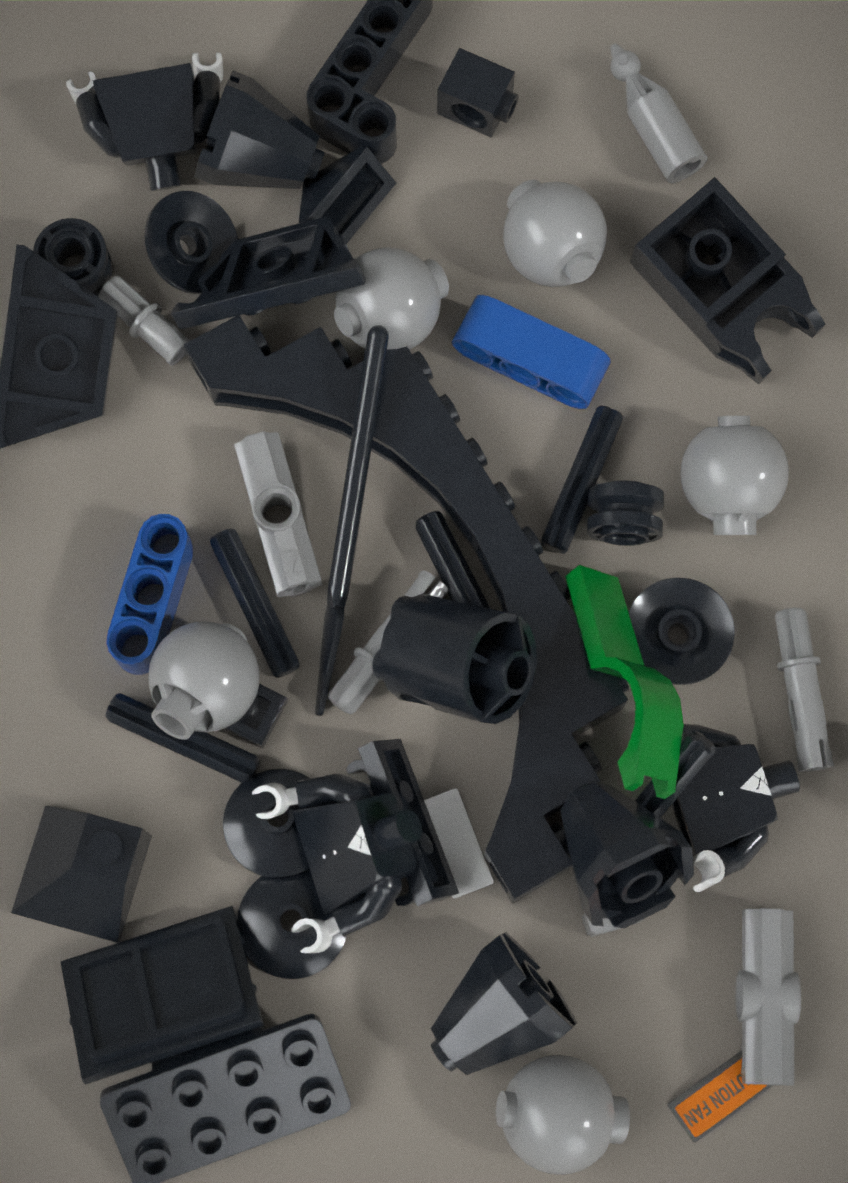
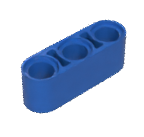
[451,295,611,409]
[106,513,193,675]

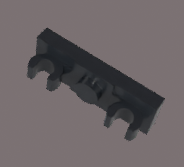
[346,739,459,906]

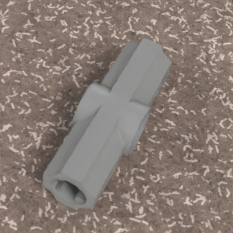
[234,431,323,598]
[735,908,801,1086]

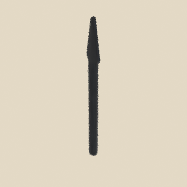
[315,325,389,716]

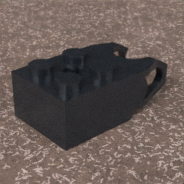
[630,177,826,384]

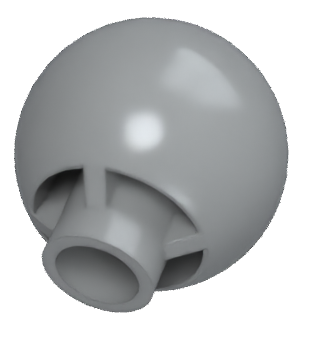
[503,180,607,287]
[334,247,449,350]
[680,416,789,535]
[148,621,260,740]
[496,1055,630,1175]

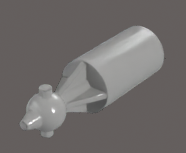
[610,43,708,183]

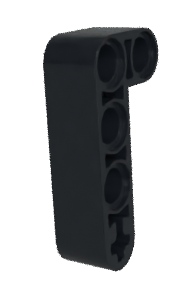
[307,0,433,164]

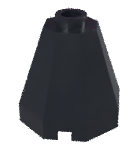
[194,70,325,189]
[560,782,694,928]
[431,932,577,1075]

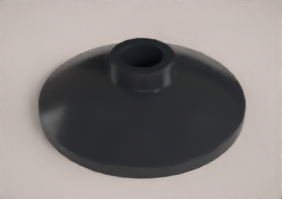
[144,191,238,294]
[628,577,735,685]
[223,769,310,878]
[237,869,347,979]

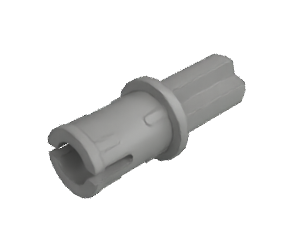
[99,276,191,366]

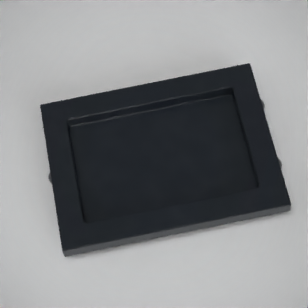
[60,906,264,1085]

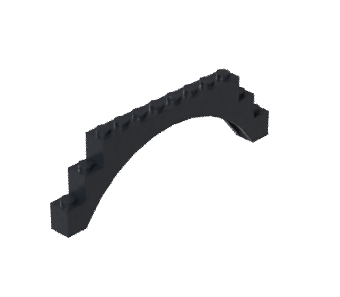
[184,315,629,904]

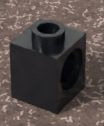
[437,48,519,138]

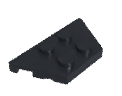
[171,216,366,330]
[0,244,118,449]

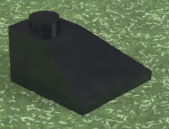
[11,806,152,943]

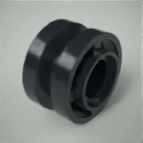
[33,218,113,296]
[587,480,664,546]

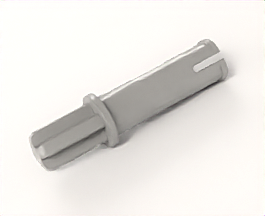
[328,570,449,715]
[775,608,834,772]

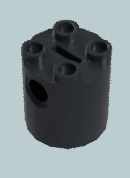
[372,594,537,724]

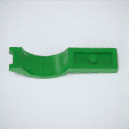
[565,565,684,799]

